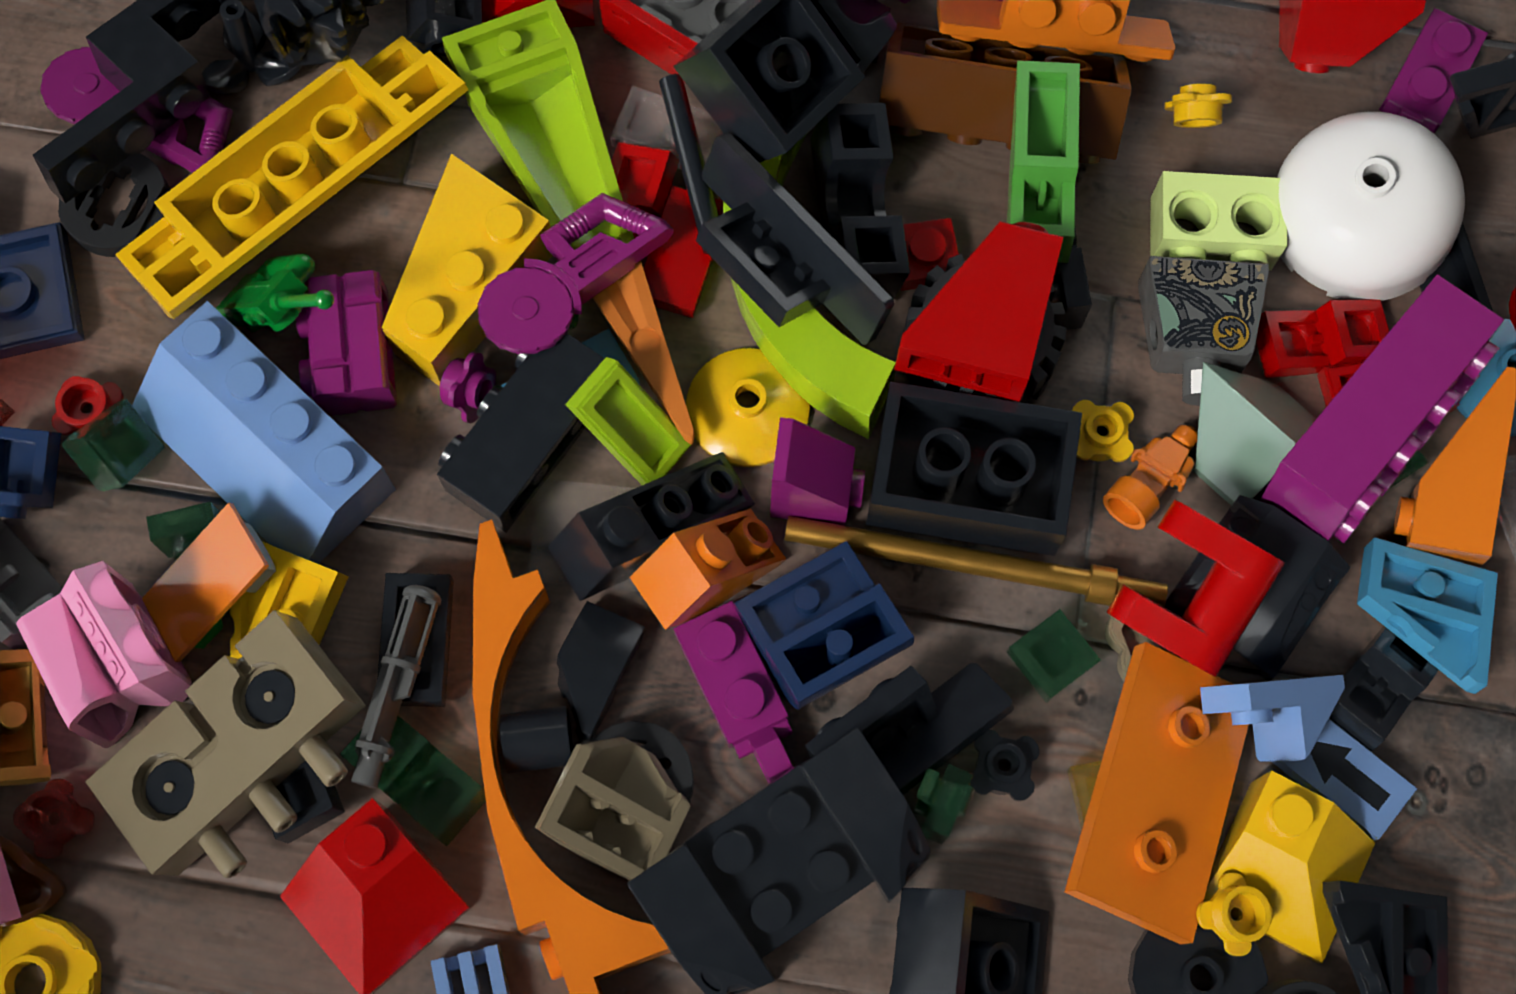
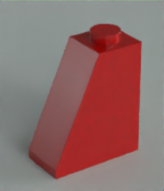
[894,221,1064,402]

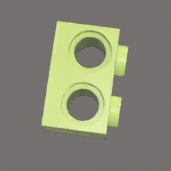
[1150,171,1287,271]

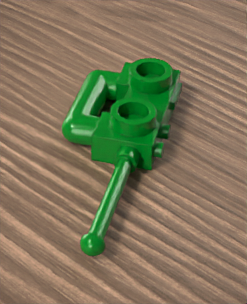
[216,254,334,332]

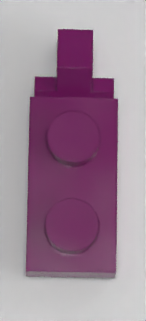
[1379,7,1488,133]
[673,601,793,784]

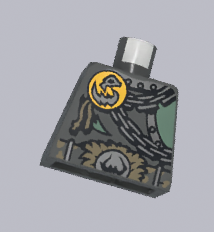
[1138,256,1269,406]

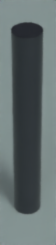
[659,74,719,254]

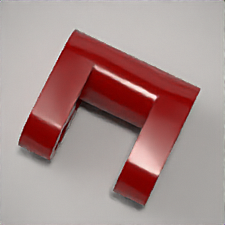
[1106,499,1286,677]

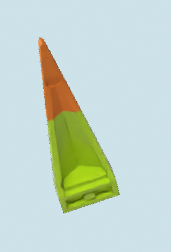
[442,0,694,445]

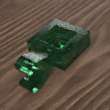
[913,764,975,844]

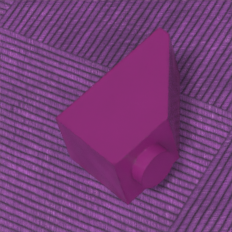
[770,417,865,526]

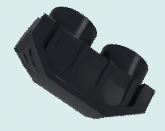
[1165,495,1350,681]

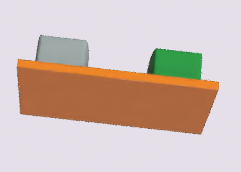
[141,502,276,662]

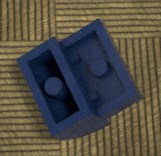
[734,541,914,710]

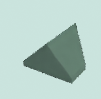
[1192,362,1316,505]

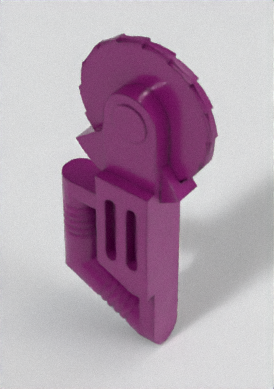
[40,47,233,173]
[478,193,674,354]

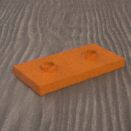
[1064,642,1249,945]

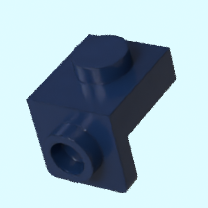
[0,426,62,519]

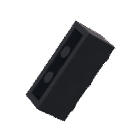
[437,333,605,533]

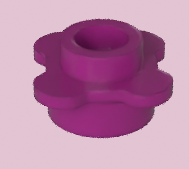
[440,351,496,424]

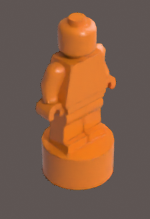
[1103,425,1198,530]

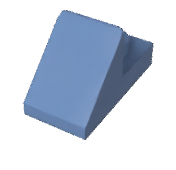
[1200,675,1345,762]

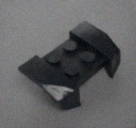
[627,727,931,994]

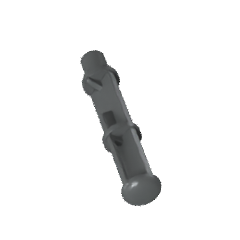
[351,585,442,789]

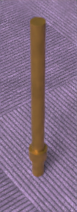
[784,516,1168,607]

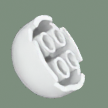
[1277,112,1465,301]

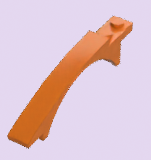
[472,519,671,994]

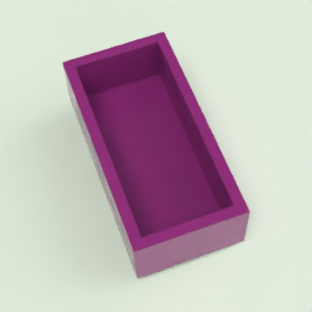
[1260,274,1504,544]

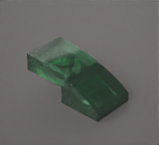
[340,716,486,846]

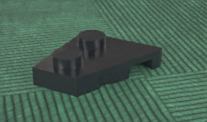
[1449,51,1516,139]
[1323,881,1448,994]

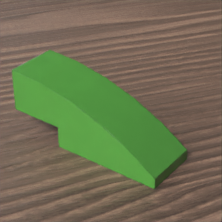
[1007,61,1080,263]

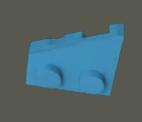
[1357,537,1498,694]

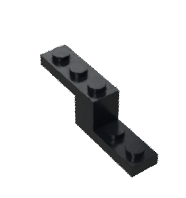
[33,0,241,204]

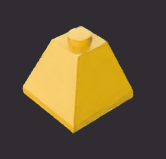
[1204,770,1375,964]

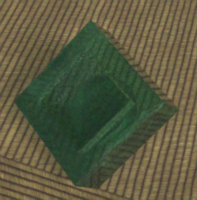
[146,501,220,560]
[1006,609,1101,703]

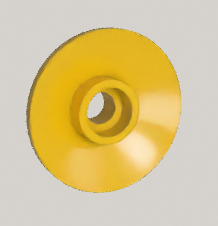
[686,348,810,467]

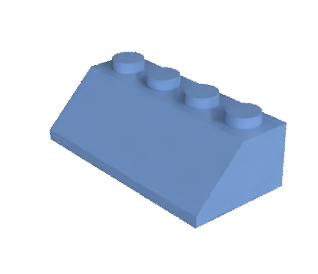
[131,301,396,564]

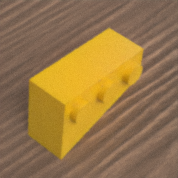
[382,153,553,386]

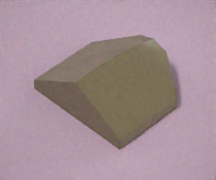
[535,737,691,880]

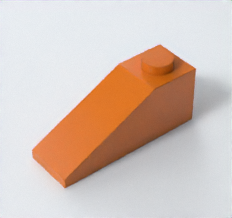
[1394,367,1516,567]

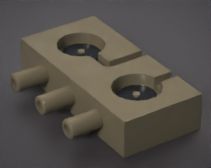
[85,610,366,878]

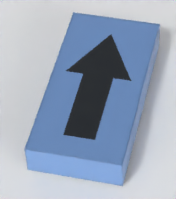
[1272,719,1417,841]

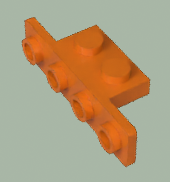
[936,0,1176,62]

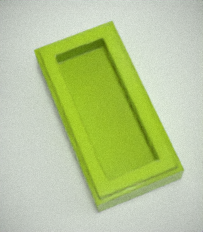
[565,357,691,485]

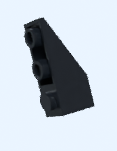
[547,452,755,601]

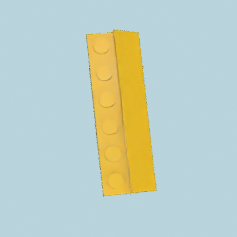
[115,35,468,319]

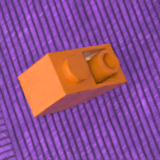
[629,508,786,630]

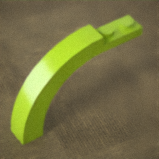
[723,134,896,439]

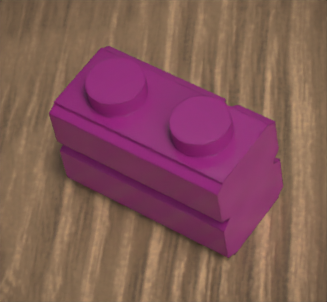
[296,270,397,416]

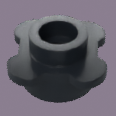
[969,730,1040,801]

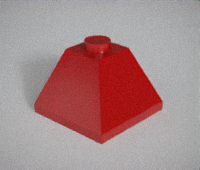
[1279,0,1426,73]
[280,798,470,994]

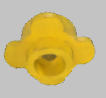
[1164,84,1232,128]
[1072,400,1134,462]
[1196,873,1273,956]

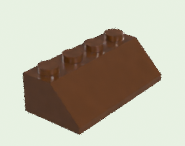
[879,22,1132,164]

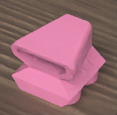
[16,561,192,748]

